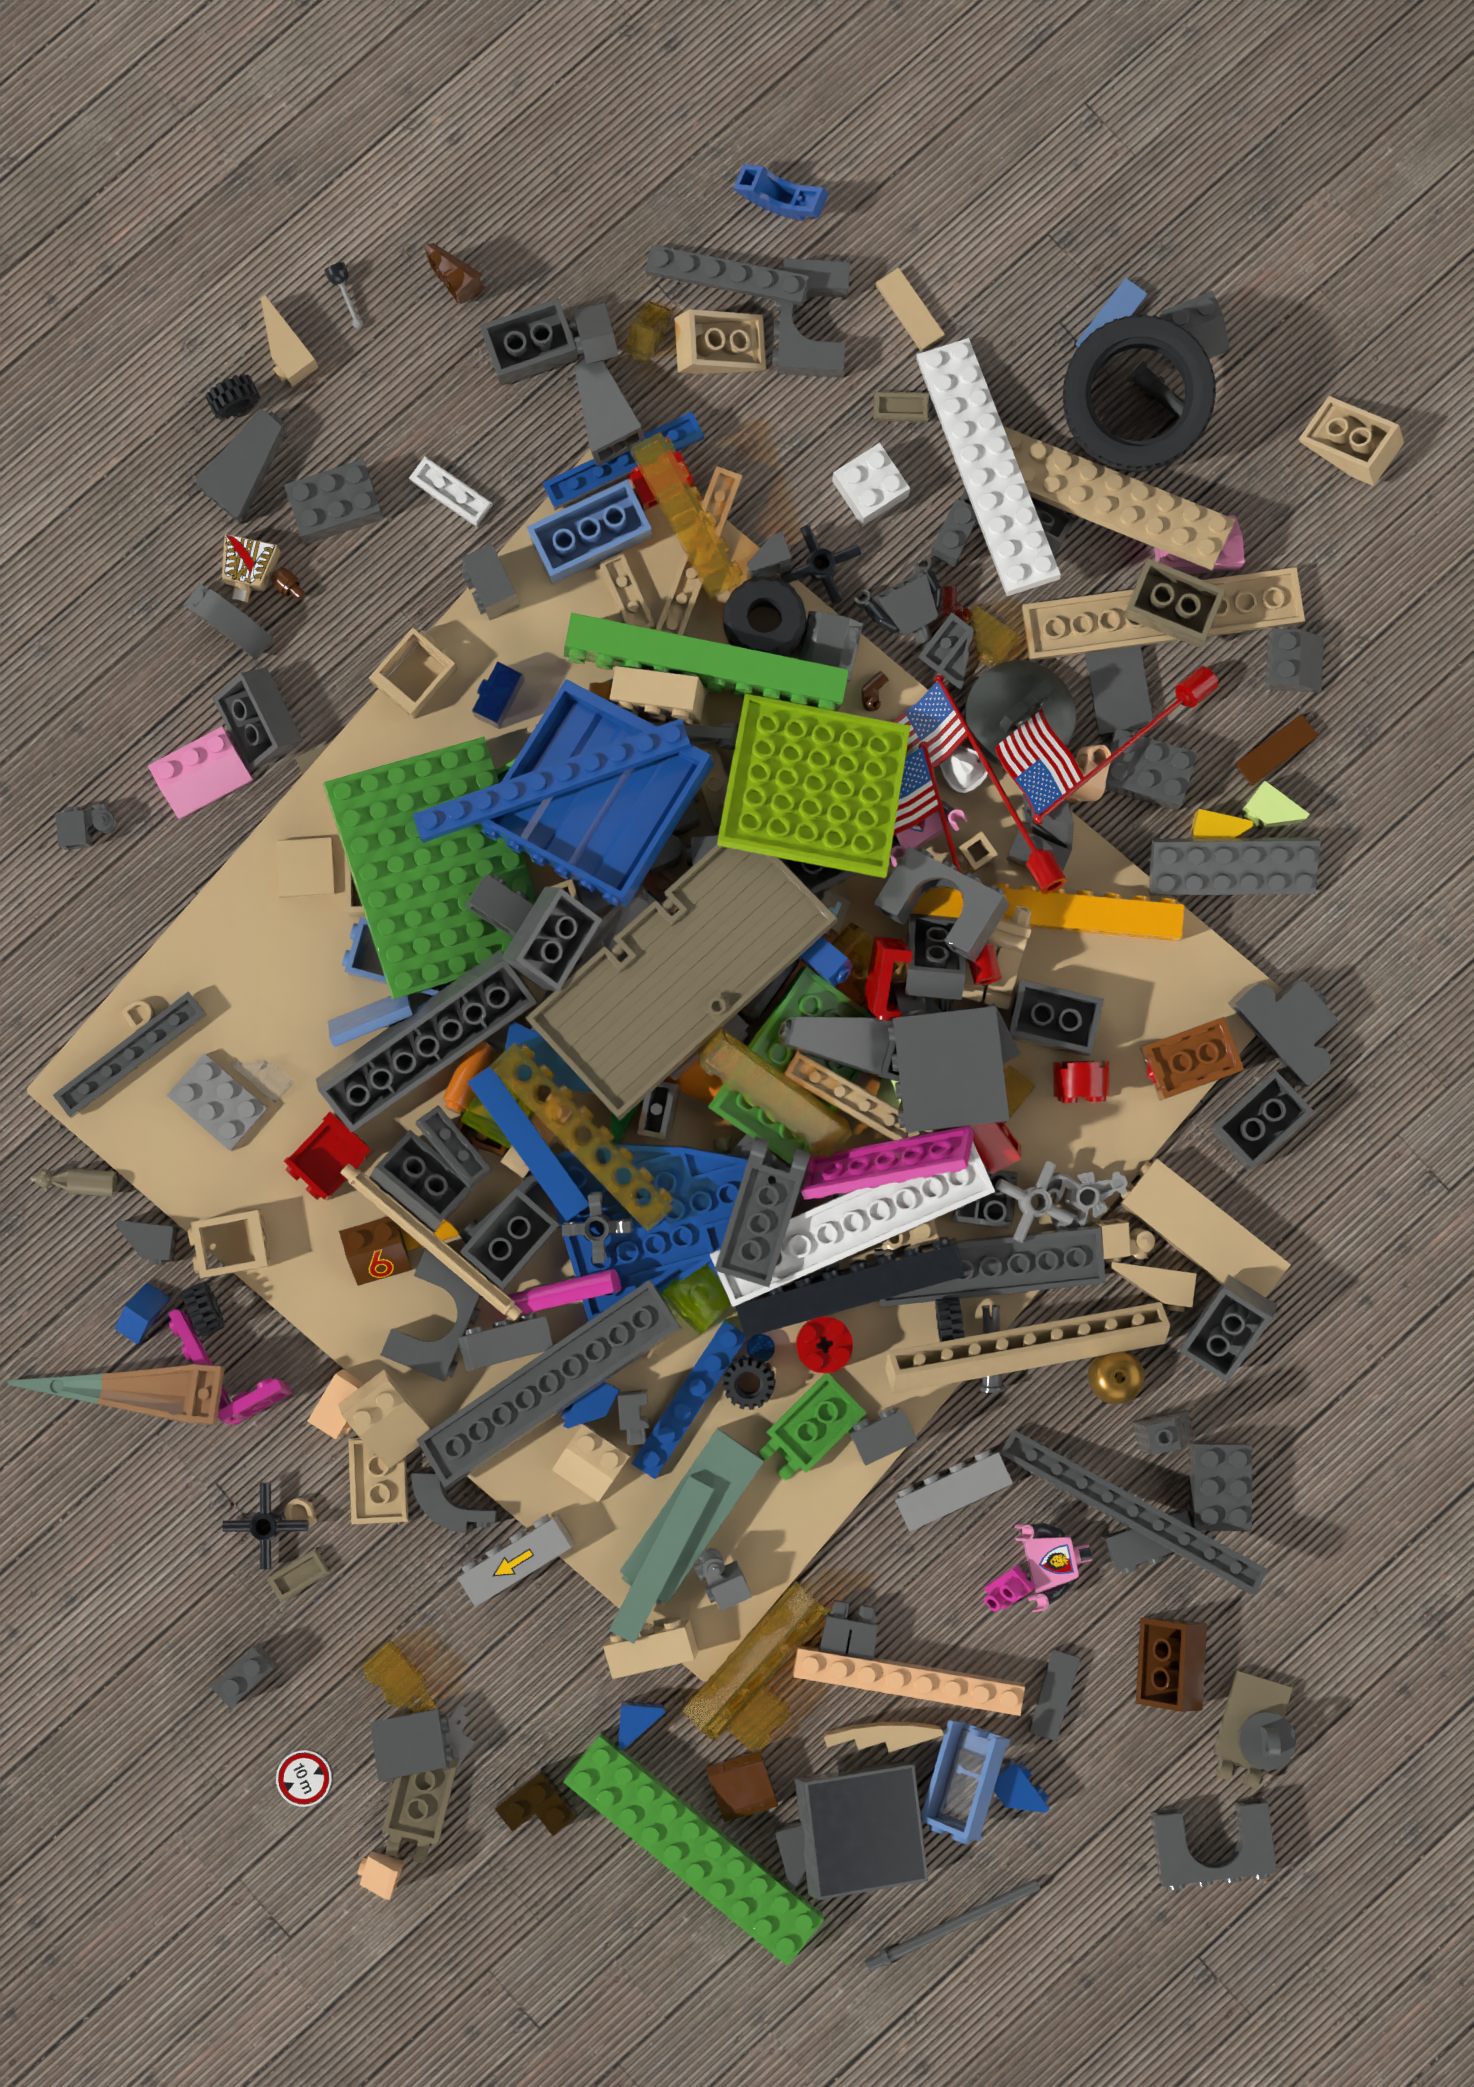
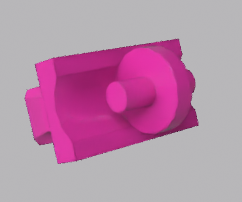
[983,1565,1036,1612]

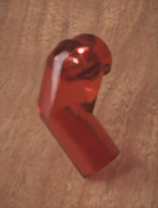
[943,586,971,623]

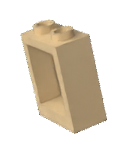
[369,628,457,719]
[188,1210,272,1278]

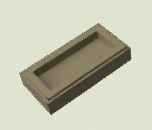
[873,391,929,422]
[266,1548,331,1603]

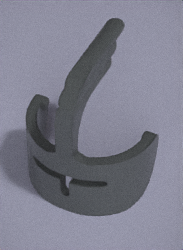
[890,981,953,1017]

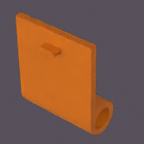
[442,1041,542,1124]

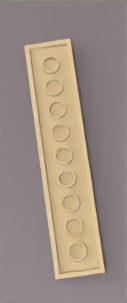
[1003,426,1235,570]
[1022,567,1305,661]

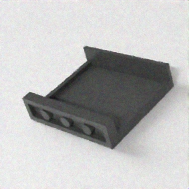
[888,1006,1010,1134]

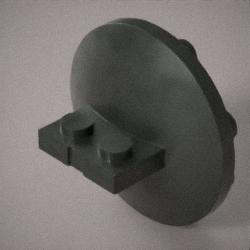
[965,660,1076,767]

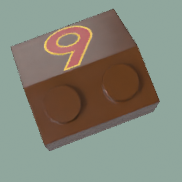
[339,1217,413,1286]

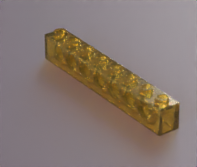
[489,1042,675,1232]

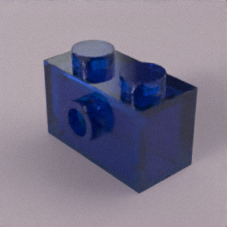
[472,661,525,729]

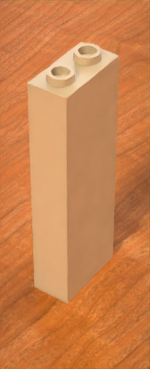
[1119,1159,1291,1297]

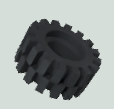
[206,374,260,420]
[183,1281,225,1337]
[935,1297,965,1342]
[723,1355,776,1410]

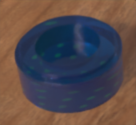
[747,1334,775,1362]

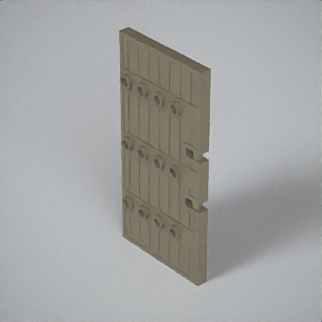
[526,845,838,1120]

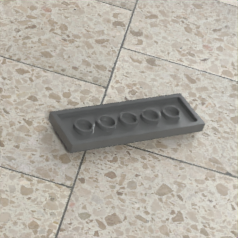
[1148,837,1321,895]

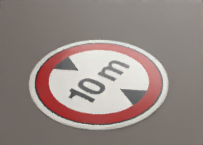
[276,1750,332,1807]

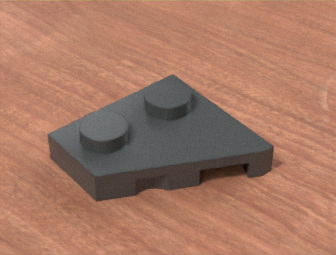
[918,612,974,689]

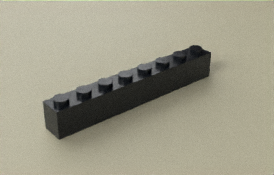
[736,1236,965,1338]

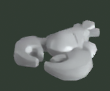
[1046,1171,1128,1230]

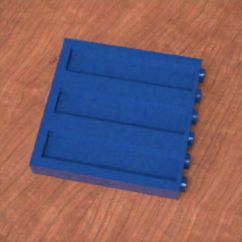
[480,679,714,907]

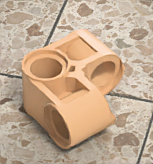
[1067,745,1111,803]

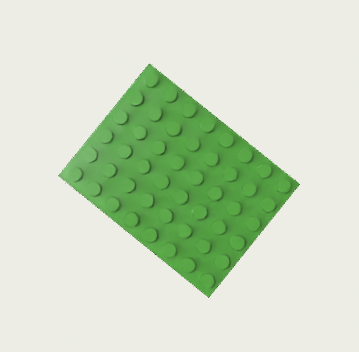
[323,737,537,1000]

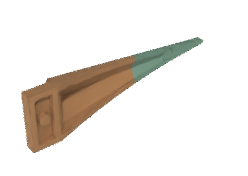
[7,1364,225,1425]

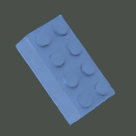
[527,479,653,584]

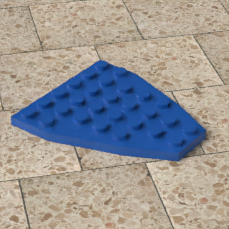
[554,1142,748,1321]

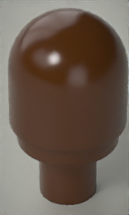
[271,568,306,601]

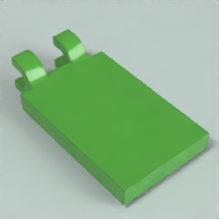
[757,1373,867,1481]

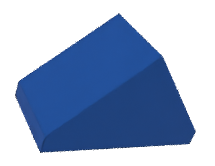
[115,1282,171,1345]
[618,1701,666,1750]

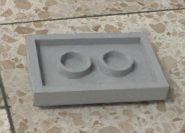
[166,1053,268,1151]

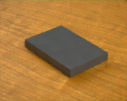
[1085,645,1153,736]

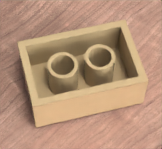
[610,666,706,725]

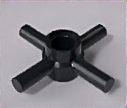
[781,525,861,605]
[222,1483,309,1570]

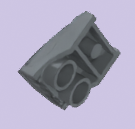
[798,611,863,682]
[951,1168,1017,1229]

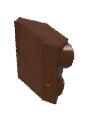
[424,243,486,304]
[706,1751,778,1822]

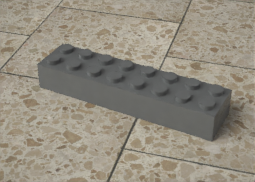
[316,949,537,1133]

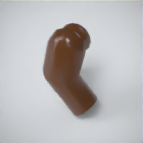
[861,671,889,711]

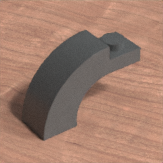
[183,584,273,660]
[412,1472,498,1533]

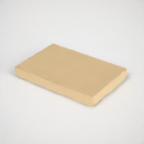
[348,1438,409,1524]

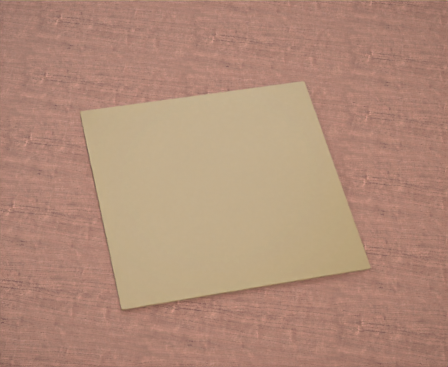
[27,449,1283,1682]

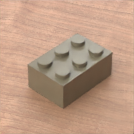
[1123,558,1226,648]

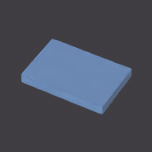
[328,995,413,1047]

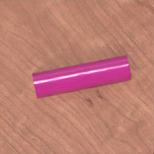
[507,1269,622,1315]

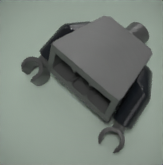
[854,557,942,644]

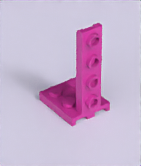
[168,1310,293,1426]

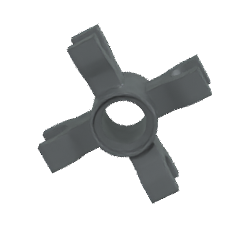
[562,1192,633,1263]

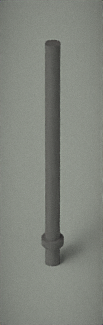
[865,1879,1041,1972]

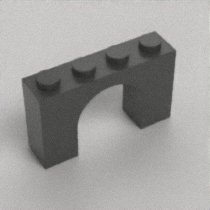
[772,258,850,378]
[873,847,1010,962]
[380,1250,489,1382]
[1150,1798,1277,1890]

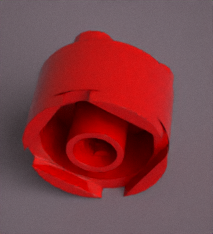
[1052,1060,1110,1103]
[795,1316,853,1374]

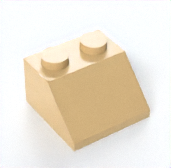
[552,1423,631,1502]

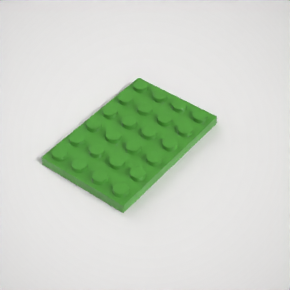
[708,966,876,1165]

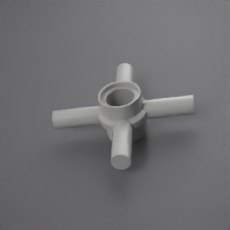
[995,1161,1074,1243]

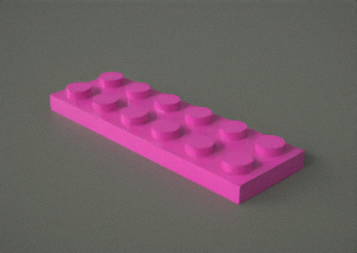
[801,1126,974,1200]

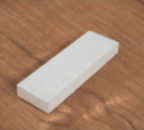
[409,457,493,527]

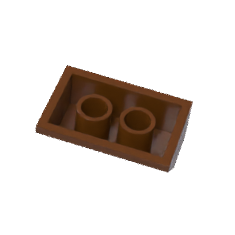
[1136,1617,1207,1712]

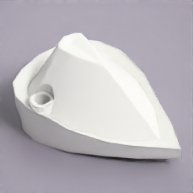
[940,746,988,794]

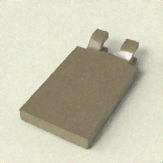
[1213,1670,1293,1789]
[382,1757,459,1864]

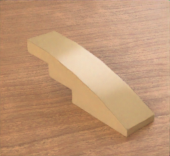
[823,1722,944,1752]

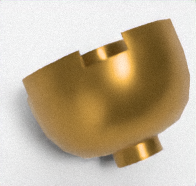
[1087,1351,1145,1405]

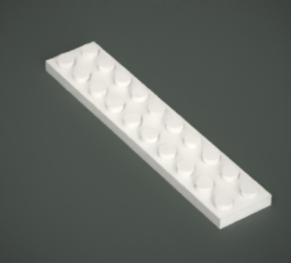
[917,338,1061,596]
[710,1142,995,1307]

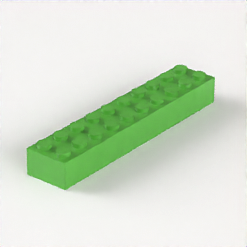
[564,613,849,711]
[563,1732,824,1966]

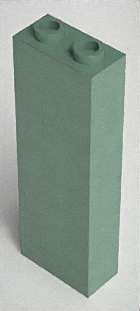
[620,1428,764,1605]

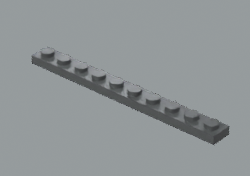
[1000,1429,1268,1596]

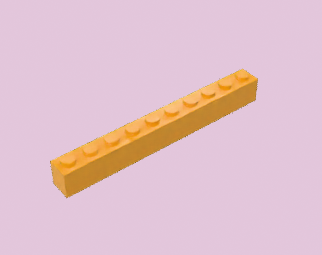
[909,882,1184,941]

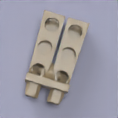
[962,906,1032,1010]

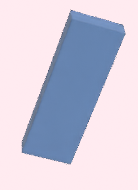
[1076,278,1147,347]

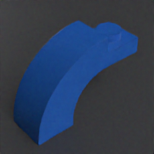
[733,164,829,221]

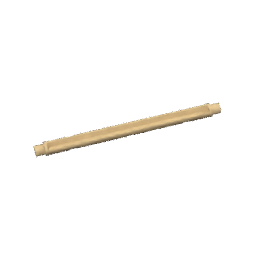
[341,1164,522,1321]

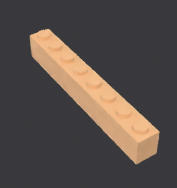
[793,1645,1025,1716]

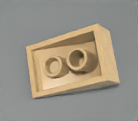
[674,309,766,374]
[1299,396,1404,486]
[338,1370,432,1468]

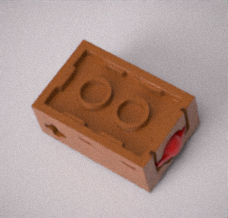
[1140,1017,1244,1101]

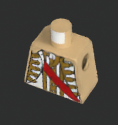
[222,534,281,604]

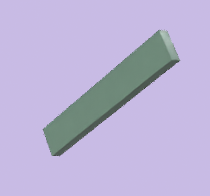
[609,1475,714,1644]

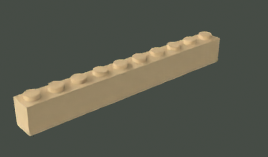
[885,1302,1170,1394]

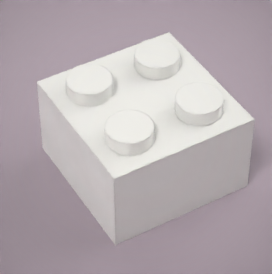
[832,443,910,526]

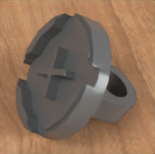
[1238,1711,1296,1770]

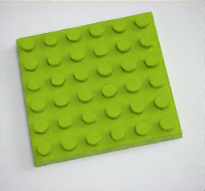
[717,694,910,878]

